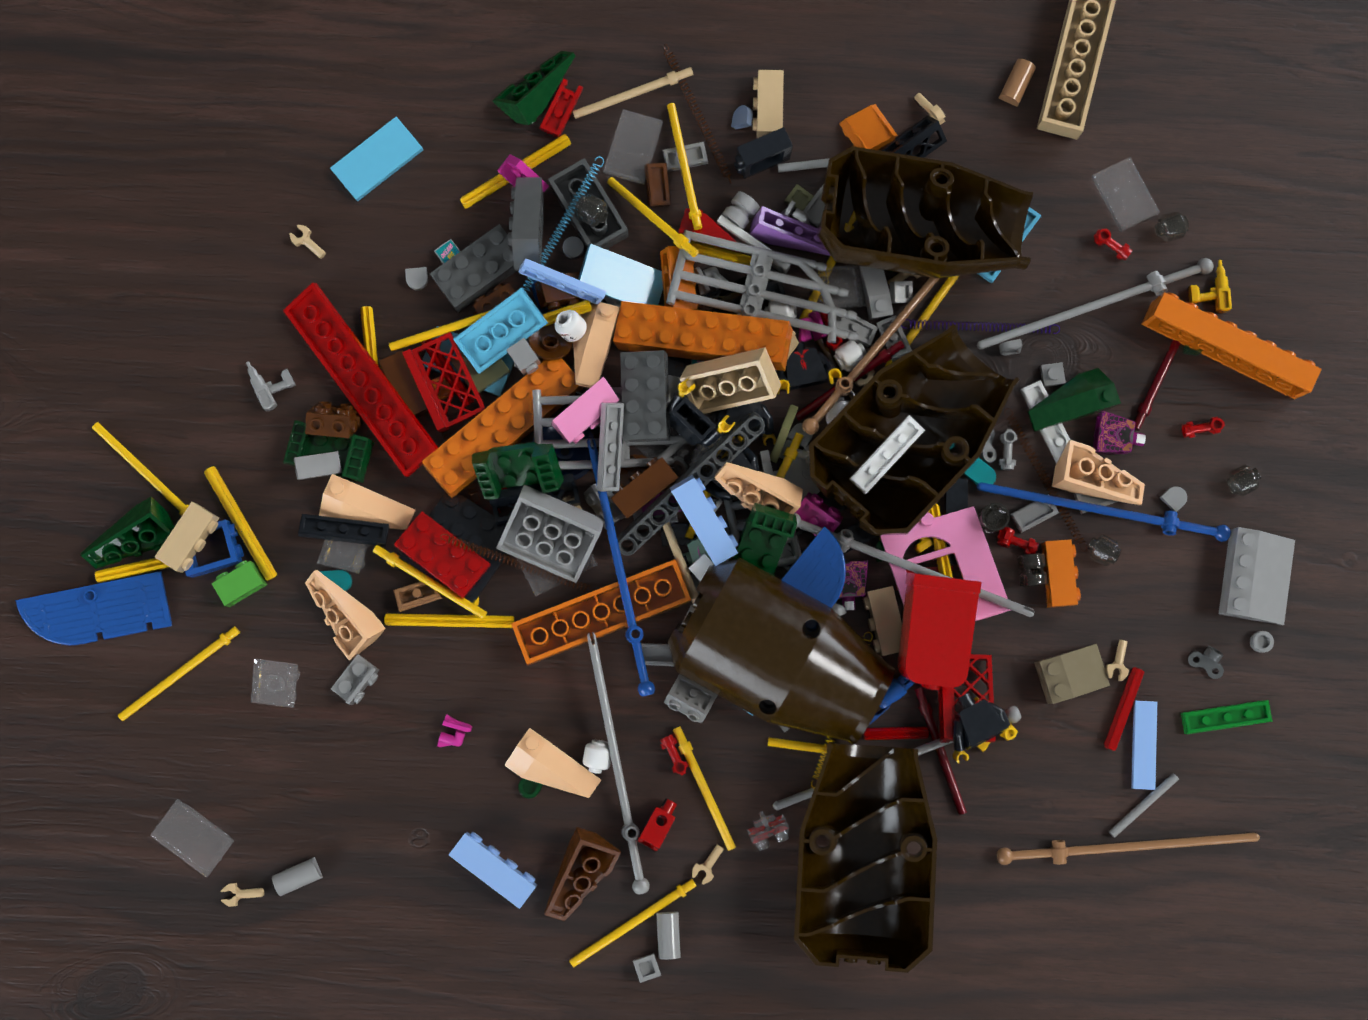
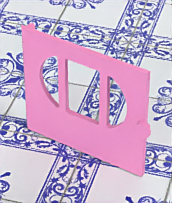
[879,506,1011,621]

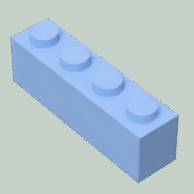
[670,475,738,566]
[449,832,537,909]

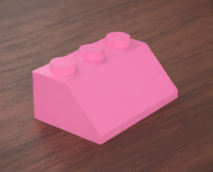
[552,377,619,445]

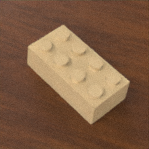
[679,347,781,414]

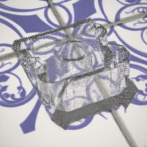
[818,265,866,309]
[317,540,370,574]
[251,658,300,708]

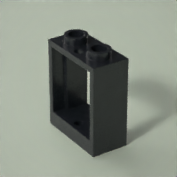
[734,127,793,179]

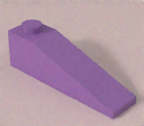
[749,206,831,256]

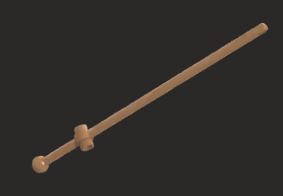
[802,277,940,435]
[997,833,1260,865]

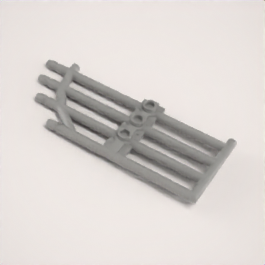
[666,230,859,343]
[532,387,717,470]

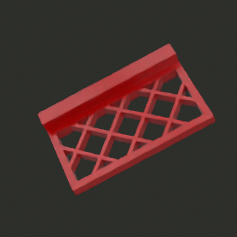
[402,332,486,433]
[938,654,996,743]

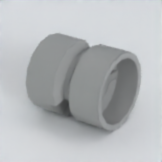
[720,191,760,230]

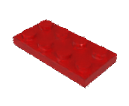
[394,511,491,599]

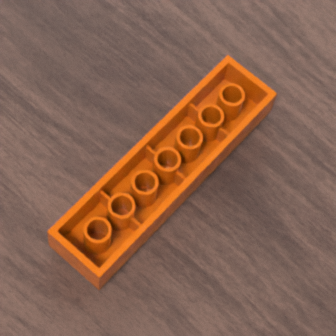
[1141,292,1322,399]
[613,301,793,371]
[422,358,583,498]
[511,559,691,665]

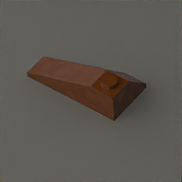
[544,827,621,921]

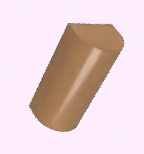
[999,59,1036,107]
[393,581,442,612]

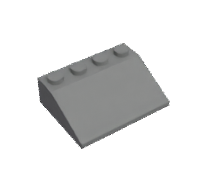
[496,485,604,583]
[1219,527,1295,625]

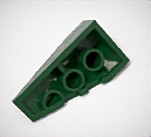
[493,51,575,125]
[1027,368,1121,432]
[81,497,175,569]

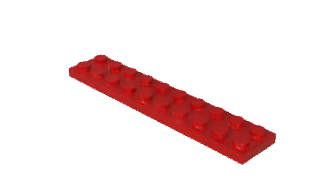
[283,282,438,477]

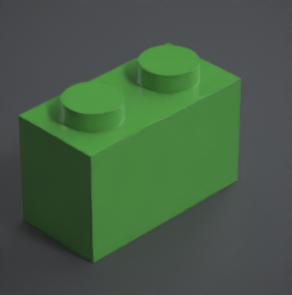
[212,560,268,607]

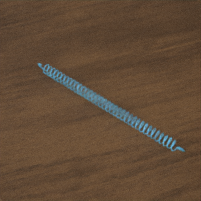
[523,156,604,294]

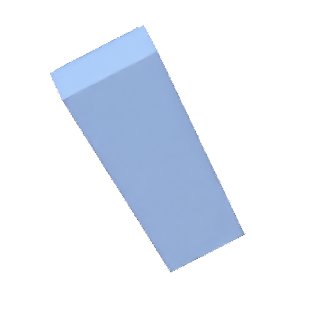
[518,259,606,305]
[1131,701,1157,790]

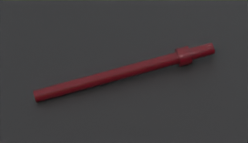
[795,340,905,421]
[1134,340,1181,431]
[914,687,967,815]

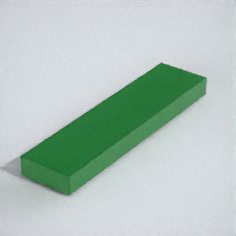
[1181,700,1273,734]

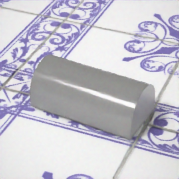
[272,857,323,896]
[656,911,681,960]

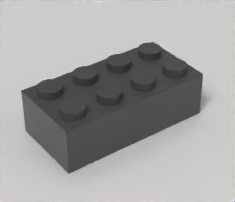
[548,158,629,249]
[508,177,544,270]
[430,224,518,313]
[620,350,670,443]

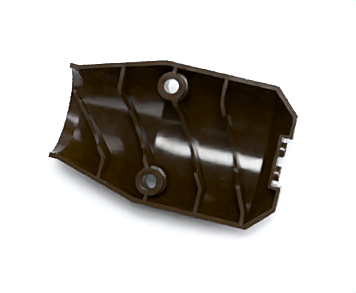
[817,146,1033,278]
[809,324,1020,535]
[668,557,896,745]
[794,744,937,973]

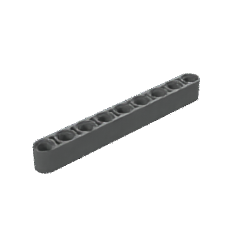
[617,412,765,556]

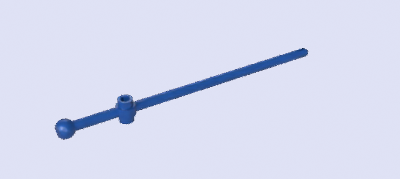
[587,438,655,697]
[977,482,1231,542]

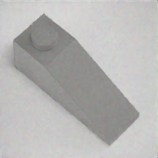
[859,266,893,320]

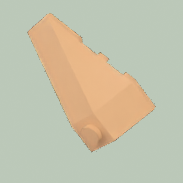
[573,302,620,388]
[1052,440,1145,505]
[714,462,803,514]
[319,474,416,530]
[305,570,386,661]
[505,728,601,798]

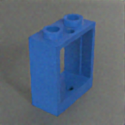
[185,519,244,578]

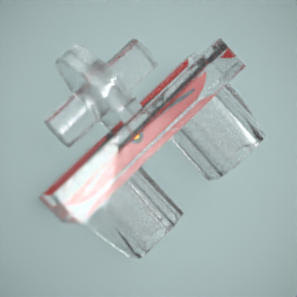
[747,811,789,851]

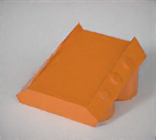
[839,104,898,150]

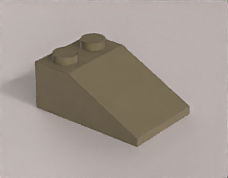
[1034,644,1110,704]

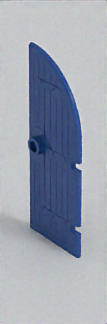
[782,526,846,629]
[15,571,172,645]

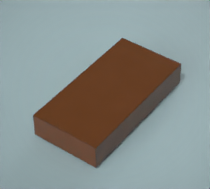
[644,163,671,207]

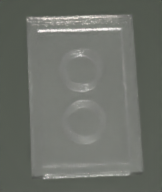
[1092,157,1160,232]

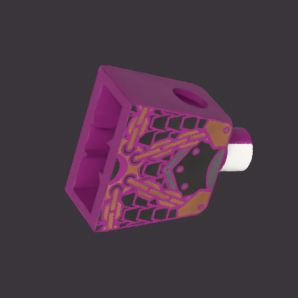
[1093,411,1146,455]
[838,561,868,611]

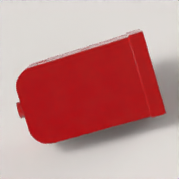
[898,573,982,690]

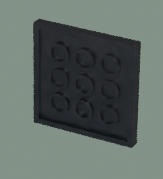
[400,492,508,604]

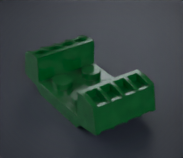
[283,420,374,483]
[472,442,564,499]
[732,503,797,576]

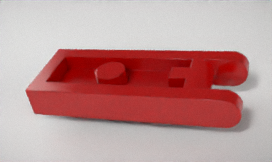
[540,79,583,138]

